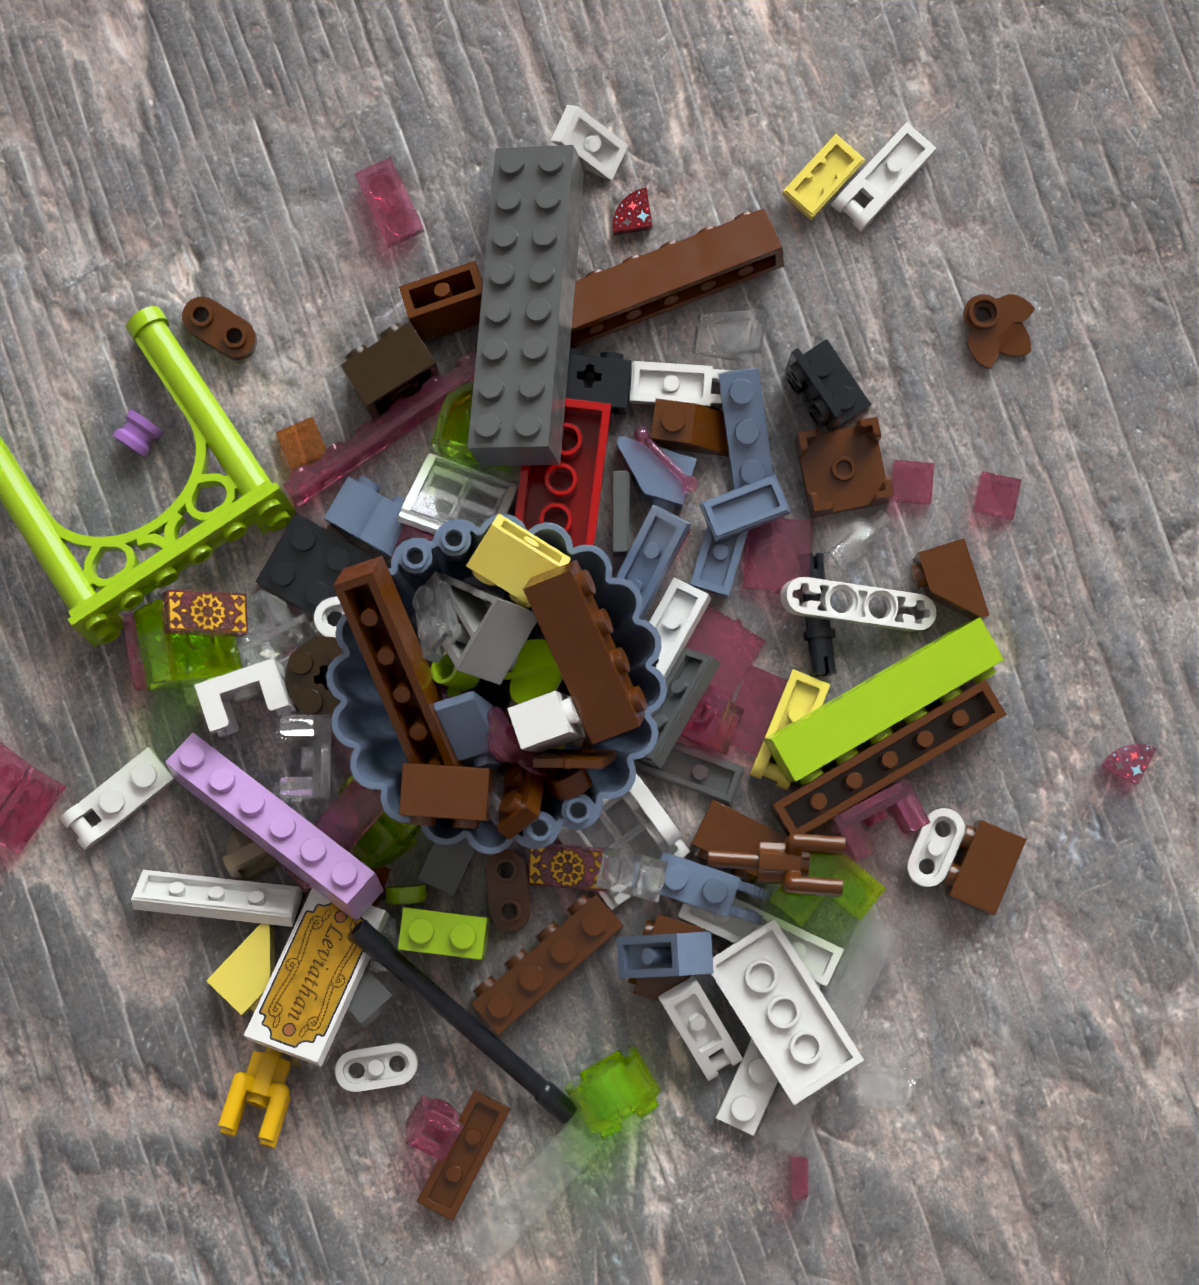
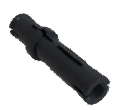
[798,553,837,677]

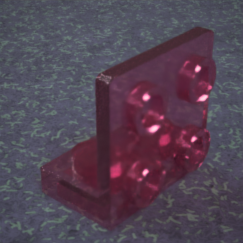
[0,742,66,854]

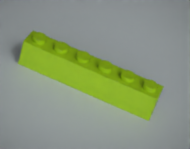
[763,617,1004,785]

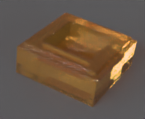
[276,417,329,471]

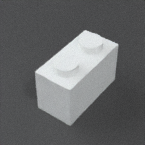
[507,691,585,753]

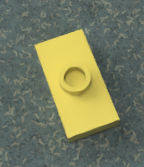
[782,134,865,221]

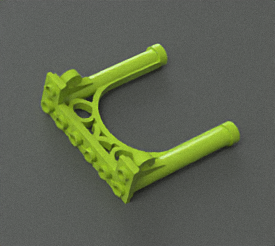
[0,306,296,647]

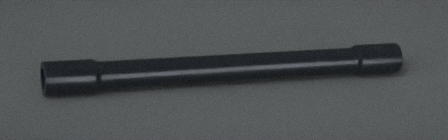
[348,919,578,1124]

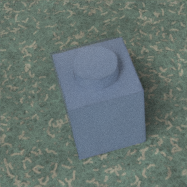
[616,436,697,513]
[433,691,512,770]
[617,931,714,979]

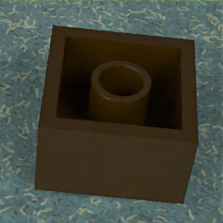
[340,322,441,421]

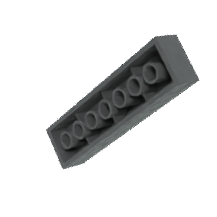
[468,145,585,466]

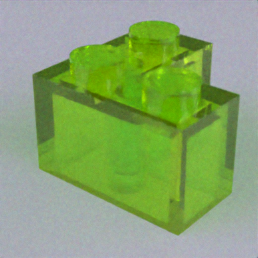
[767,854,886,927]

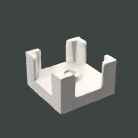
[194,658,298,738]

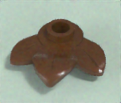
[963,294,1035,369]

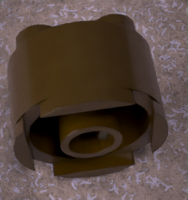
[285,637,343,722]

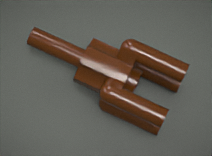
[708,833,846,897]

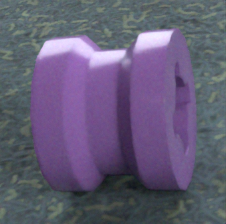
[112,409,164,459]

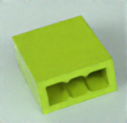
[398,907,491,960]

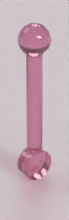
[634,427,698,493]

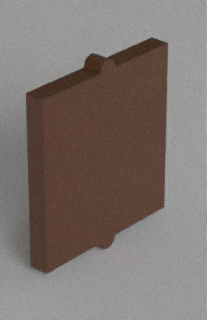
[533,749,617,769]

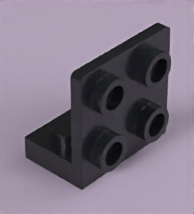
[785,339,872,431]

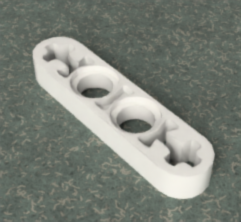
[780,577,937,632]

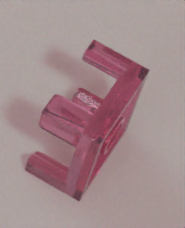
[827,778,931,864]

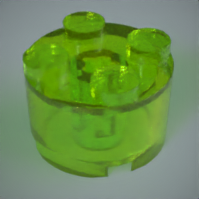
[564,1045,661,1139]

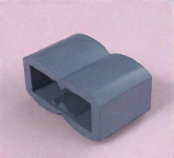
[324,475,416,559]

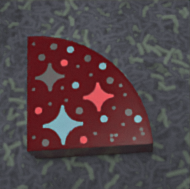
[613,188,653,235]

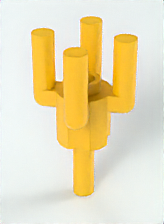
[217,1047,292,1149]

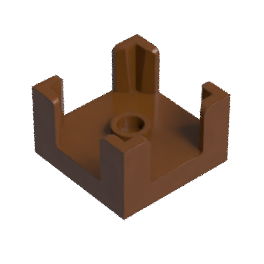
[795,417,894,519]

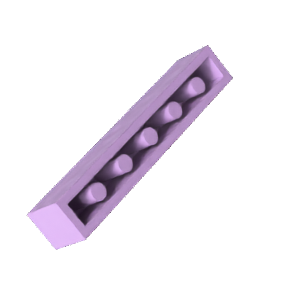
[165,732,384,922]

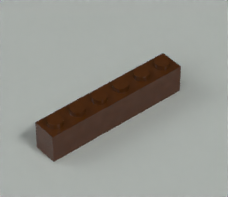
[570,208,784,348]
[333,556,467,767]
[770,679,1007,837]

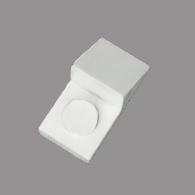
[551,105,628,181]

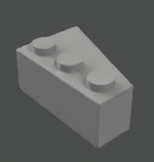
[422,573,537,685]

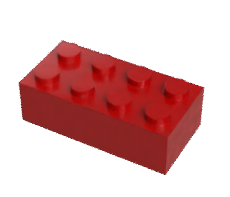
[515,398,611,548]

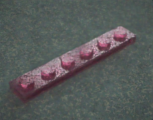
[283,352,476,507]

